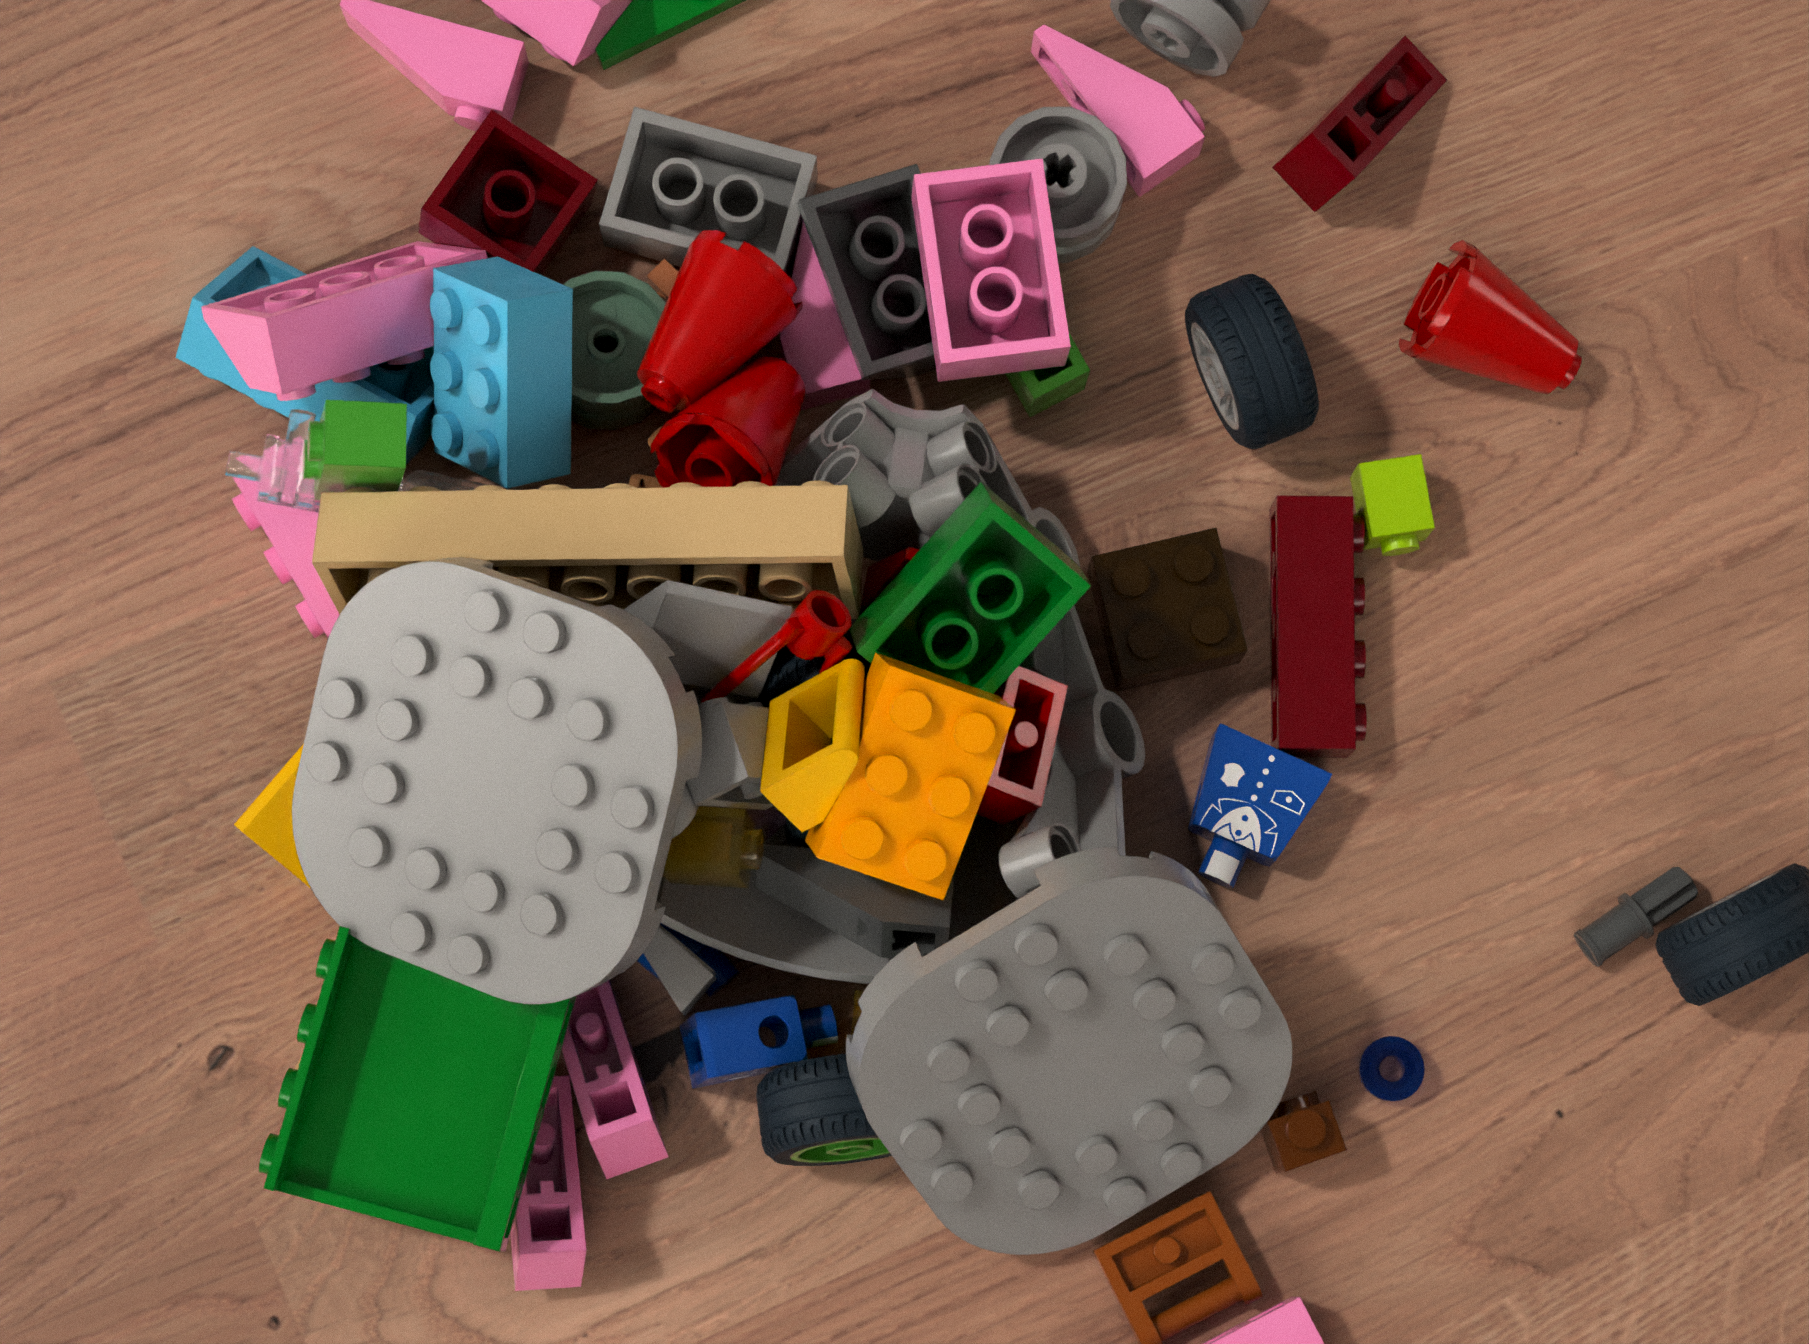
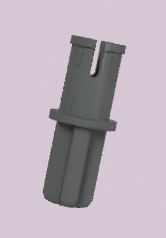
[1574,867,1698,967]

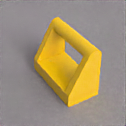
[760,659,865,833]

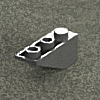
[756,842,954,958]

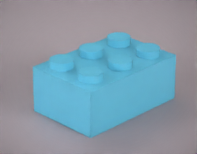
[430,256,573,489]

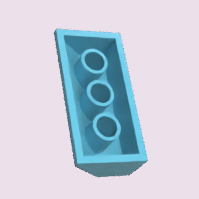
[175,246,434,465]

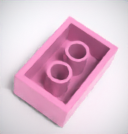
[912,158,1071,382]

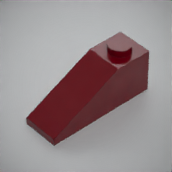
[1272,36,1447,212]

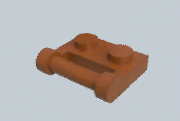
[1093,1191,1263,1344]

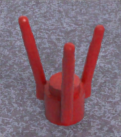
[701,590,852,703]

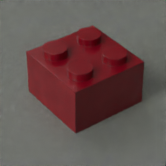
[418,110,598,275]

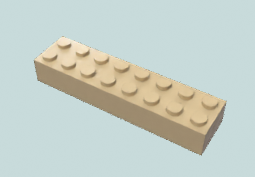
[312,480,863,619]

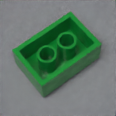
[849,482,1091,694]

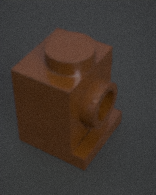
[1260,1091,1347,1174]

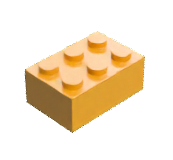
[805,652,1016,901]

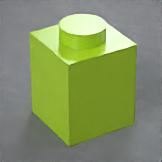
[1350,454,1435,556]

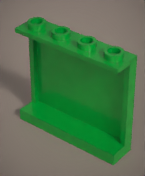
[259,926,576,1252]

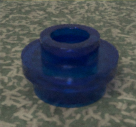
[1359,1036,1425,1102]

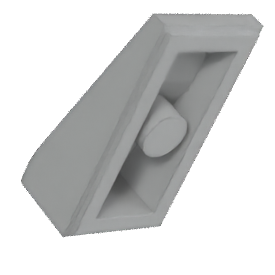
[643,925,717,1015]

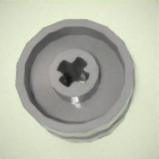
[1110,0,1270,77]
[989,107,1127,263]

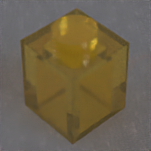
[663,806,764,888]

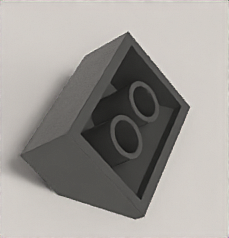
[797,164,936,380]

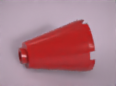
[637,230,803,413]
[1398,240,1582,395]
[651,357,806,488]

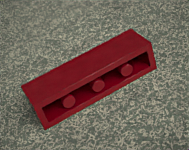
[1269,495,1367,758]

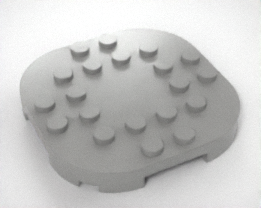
[292,557,702,1004]
[846,847,1292,1255]

